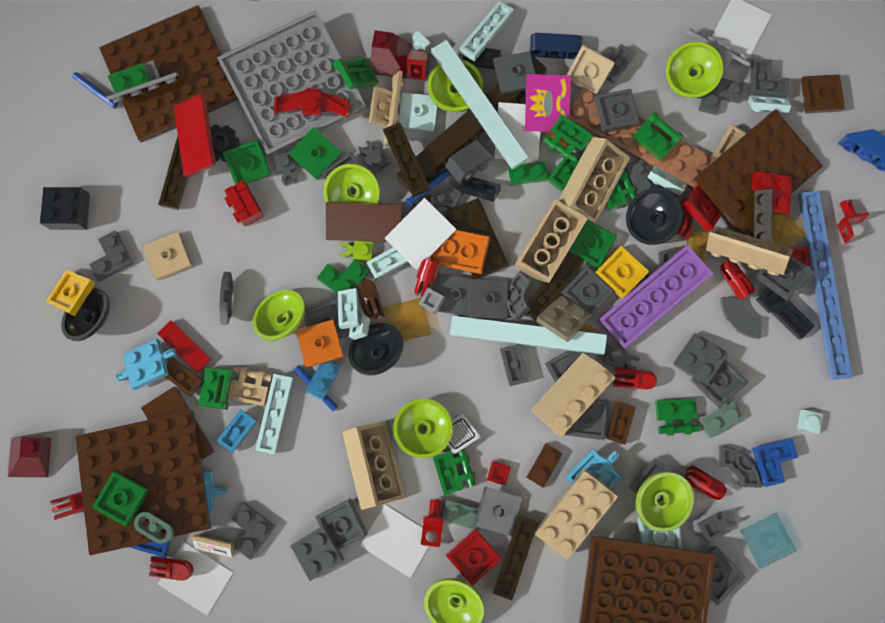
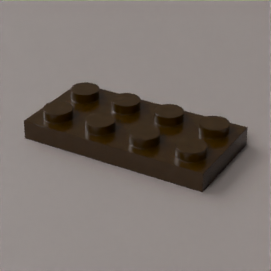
[444,198,509,279]

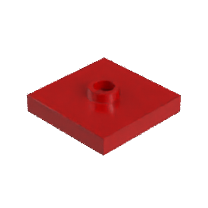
[682,184,722,232]
[446,528,502,586]

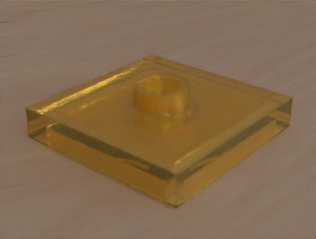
[772,214,806,248]
[384,297,431,342]

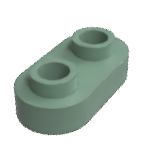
[134,512,174,544]

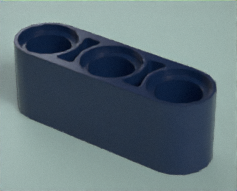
[530,33,583,59]

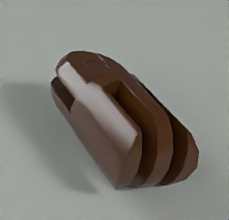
[358,279,385,320]

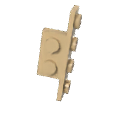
[369,71,404,146]

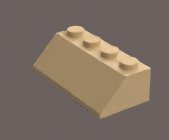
[558,137,630,224]
[514,199,588,283]
[706,226,793,276]
[530,353,615,437]
[342,421,405,510]

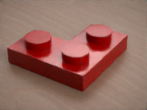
[752,172,792,215]

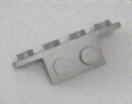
[685,27,751,75]
[106,60,180,103]

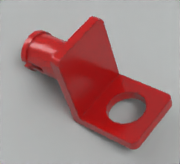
[837,199,869,244]
[421,499,444,548]

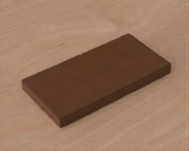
[326,202,402,242]
[141,386,215,461]

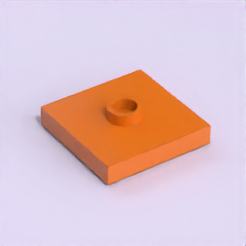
[296,320,344,368]

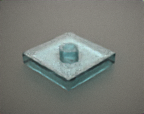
[740,513,797,569]

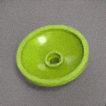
[666,42,723,98]
[428,60,483,112]
[323,164,380,203]
[252,289,306,341]
[393,398,453,458]
[636,471,694,532]
[424,578,485,623]

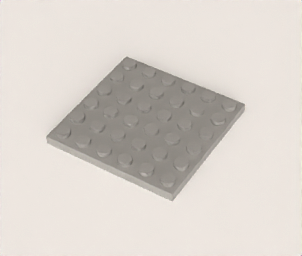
[217,10,366,156]

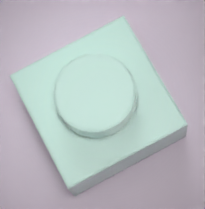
[413,31,431,53]
[349,315,370,340]
[797,410,823,434]

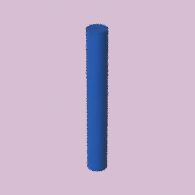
[72,72,119,109]
[406,169,451,206]
[294,365,338,412]

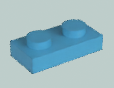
[305,361,341,401]
[217,409,257,453]

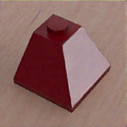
[370,30,412,79]
[8,437,51,477]

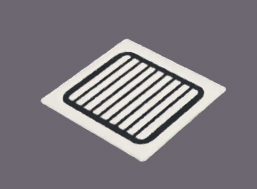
[448,413,480,454]

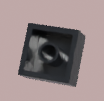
[40,187,90,230]

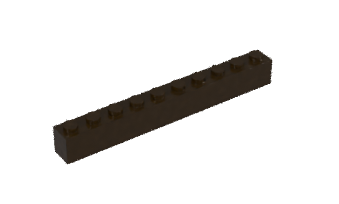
[397,54,547,192]

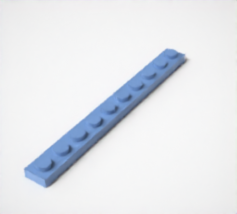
[798,191,853,380]

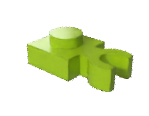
[340,241,374,262]

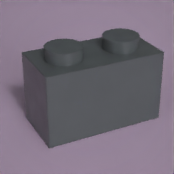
[445,140,491,183]

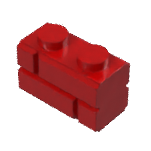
[224,180,264,226]

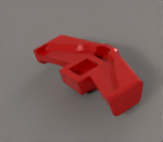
[274,88,350,118]

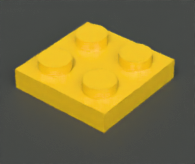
[595,246,649,299]
[46,269,95,316]

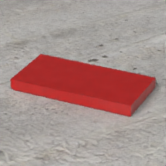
[174,94,216,177]

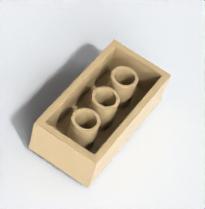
[535,466,618,560]

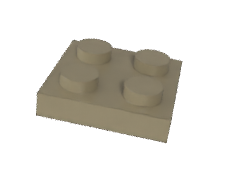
[537,295,592,342]

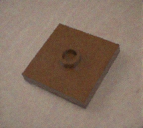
[801,74,845,114]

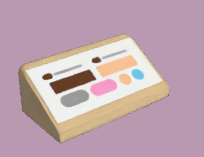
[192,534,236,557]

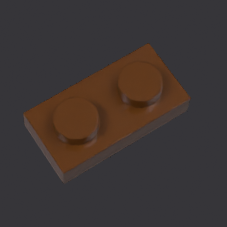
[165,357,203,397]
[605,401,636,445]
[526,443,563,488]

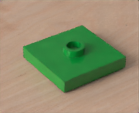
[289,127,342,180]
[222,139,272,184]
[567,220,617,269]
[92,471,150,527]

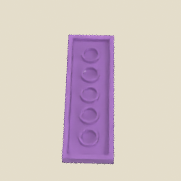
[599,245,714,349]

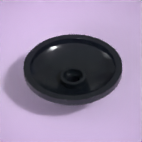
[626,188,683,245]
[61,288,110,342]
[348,323,404,376]

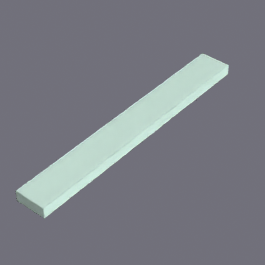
[431,40,528,170]
[450,316,607,355]

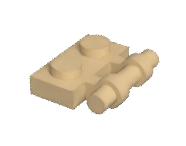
[228,367,273,407]

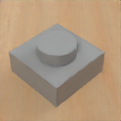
[418,288,445,314]

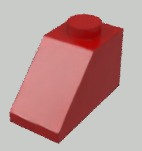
[407,50,429,81]

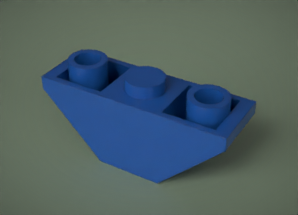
[838,129,885,172]

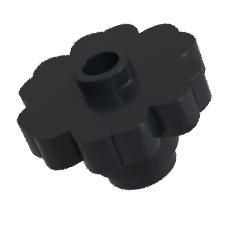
[210,124,240,163]

